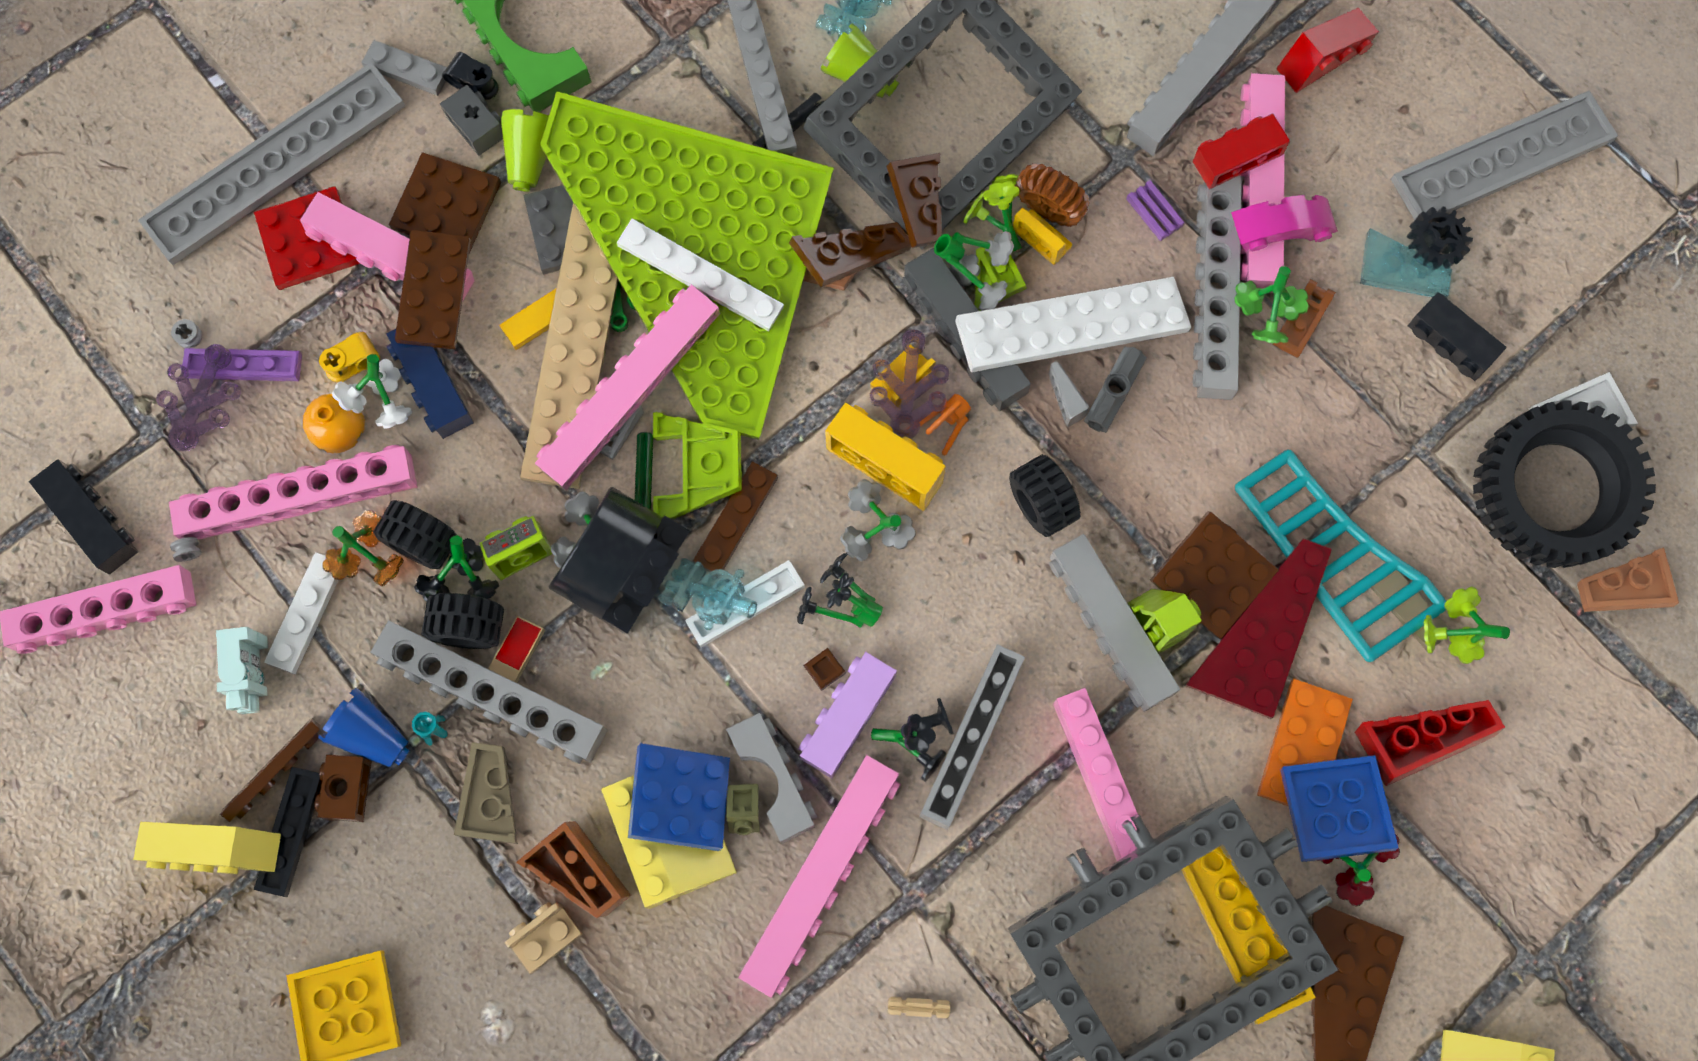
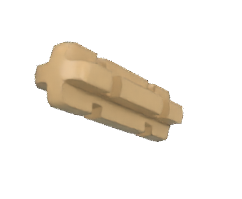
[888,997,950,1018]

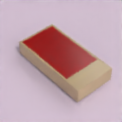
[488,616,545,683]

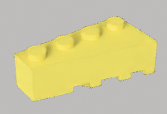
[133,822,281,874]

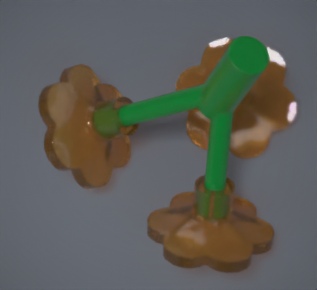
[322,510,404,587]

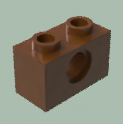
[315,755,372,822]

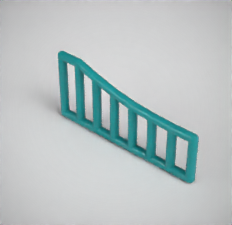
[1235,449,1446,662]

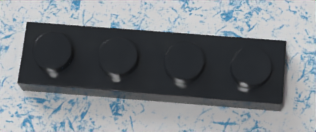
[254,767,322,897]

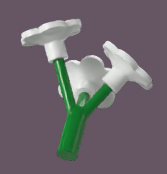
[332,354,412,428]

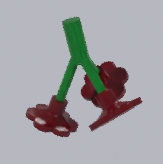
[1317,834,1400,907]

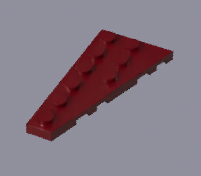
[1184,538,1332,719]

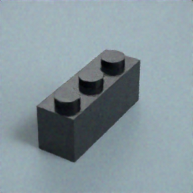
[1407,292,1507,381]

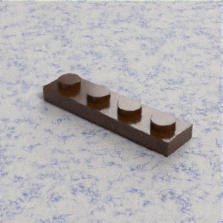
[693,461,778,577]
[220,718,321,823]

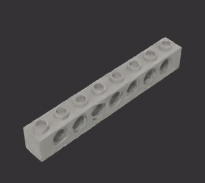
[1193,176,1242,400]
[370,620,608,764]

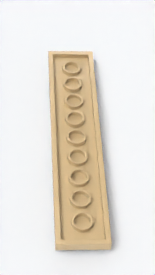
[520,203,619,489]

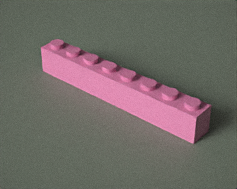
[1240,73,1285,293]
[535,284,720,490]
[738,755,901,998]

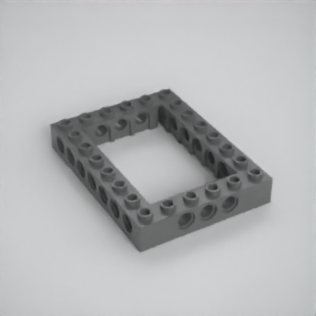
[803,0,1082,250]

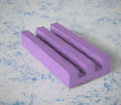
[1126,180,1184,241]

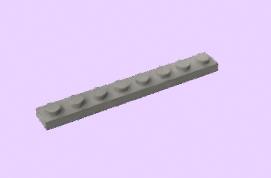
[727,0,797,155]

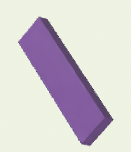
[181,348,302,381]

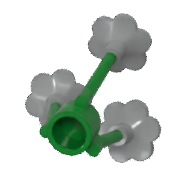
[934,231,1014,311]

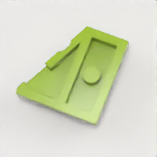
[974,247,1027,311]

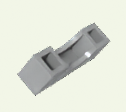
[726,713,817,844]

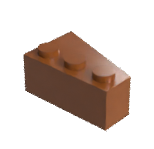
[516,821,631,918]

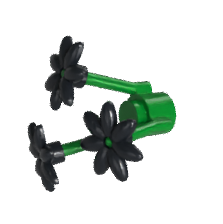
[797,553,883,628]

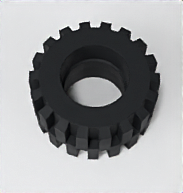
[1009,454,1081,537]
[373,500,457,569]
[421,593,504,649]

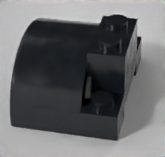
[549,487,690,634]

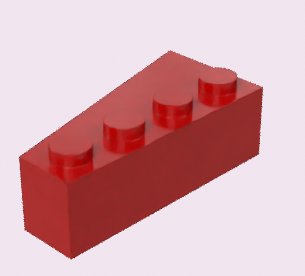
[1355,700,1505,787]

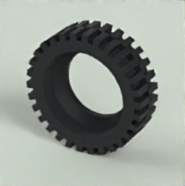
[1473,400,1656,568]

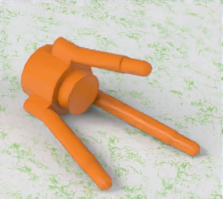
[899,394,971,456]

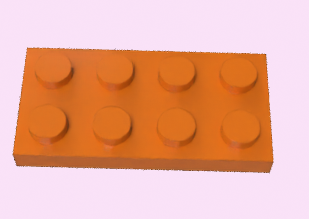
[1257,679,1353,806]

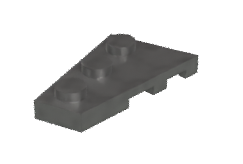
[524,185,573,275]

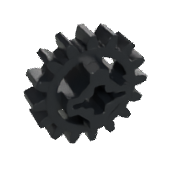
[1407,206,1473,270]

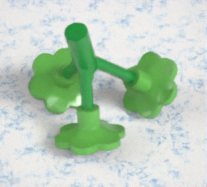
[1234,266,1309,343]

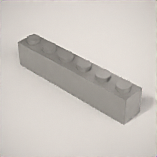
[1049,534,1181,712]
[920,644,1025,830]

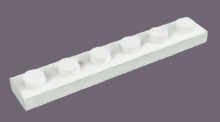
[617,219,784,332]

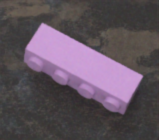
[799,652,897,779]

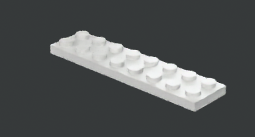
[955,277,1191,372]

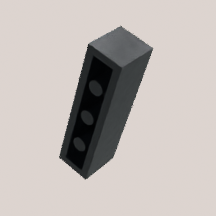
[28,459,138,575]

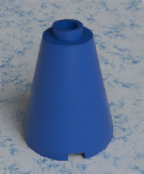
[318,688,410,767]

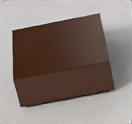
[803,648,846,691]

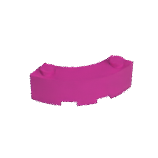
[1231,195,1338,251]

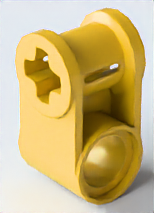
[319,332,380,382]

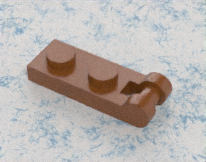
[1272,279,1336,358]

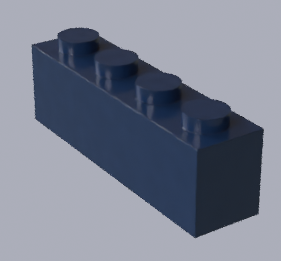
[386,329,474,439]

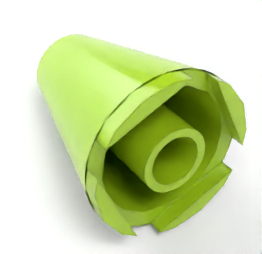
[820,23,899,98]
[501,109,549,192]

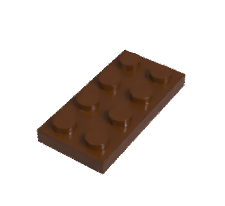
[395,230,471,350]

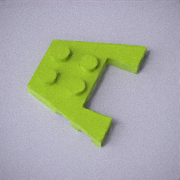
[653,412,742,520]

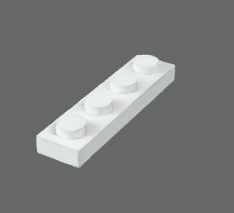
[264,552,346,675]
[685,560,805,648]

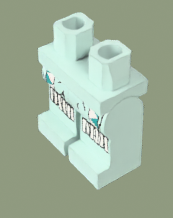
[216,627,268,714]

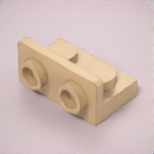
[505,902,583,974]

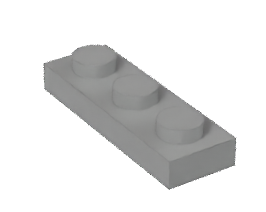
[361,40,447,96]

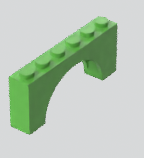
[454,0,591,112]

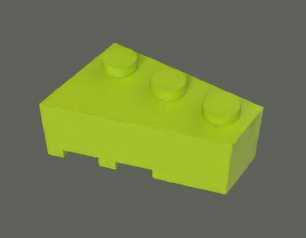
[1127,589,1202,654]

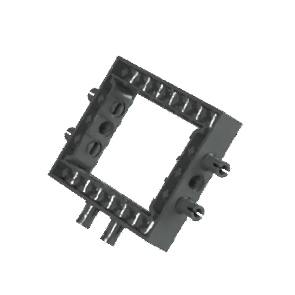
[1008,796,1338,1061]

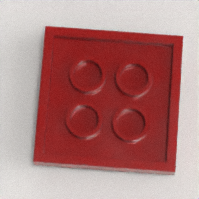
[254,186,360,290]

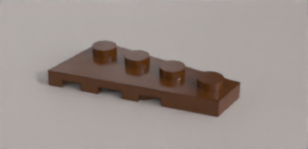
[789,222,912,287]

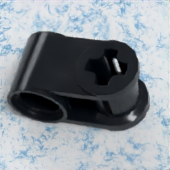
[442,52,499,100]

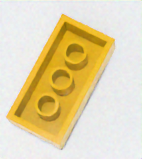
[825,402,946,511]

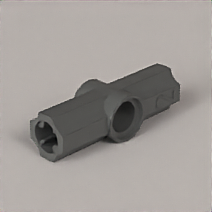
[1084,346,1147,433]

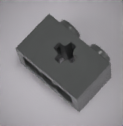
[440,85,503,156]

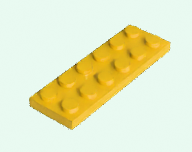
[1181,846,1316,1024]

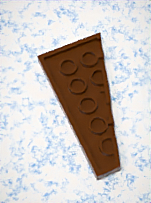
[1311,906,1404,1061]

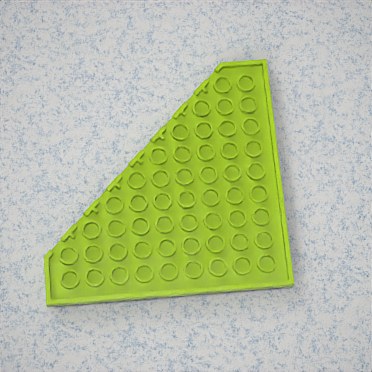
[541,91,834,440]

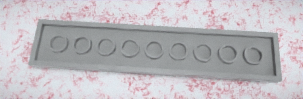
[138,62,405,265]

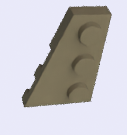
[454,742,518,844]

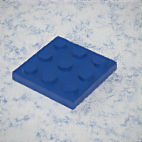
[628,743,730,851]
[1280,755,1399,862]

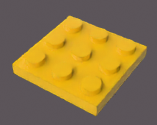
[286,950,401,1061]

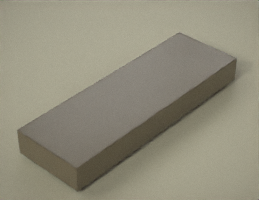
[1371,570,1451,652]

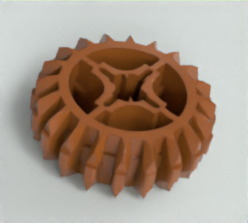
[1015,163,1090,227]

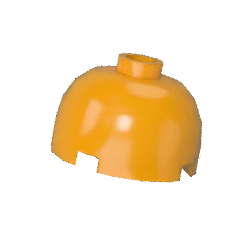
[302,393,365,454]

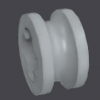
[171,319,202,348]
[170,537,202,562]

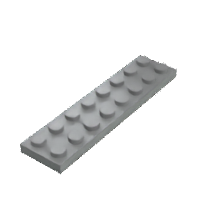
[1391,90,1618,220]

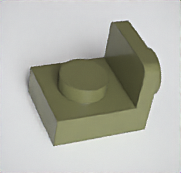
[727,784,760,835]

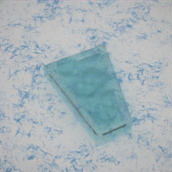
[1360,228,1452,298]

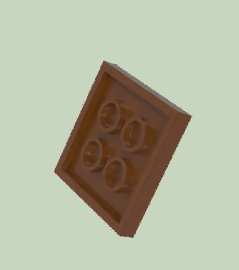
[389,152,501,254]
[1150,511,1278,639]

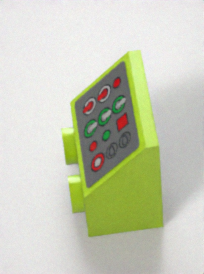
[479,516,552,581]

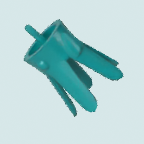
[412,712,448,746]

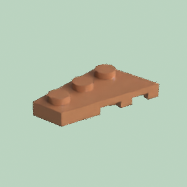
[1577,547,1679,612]

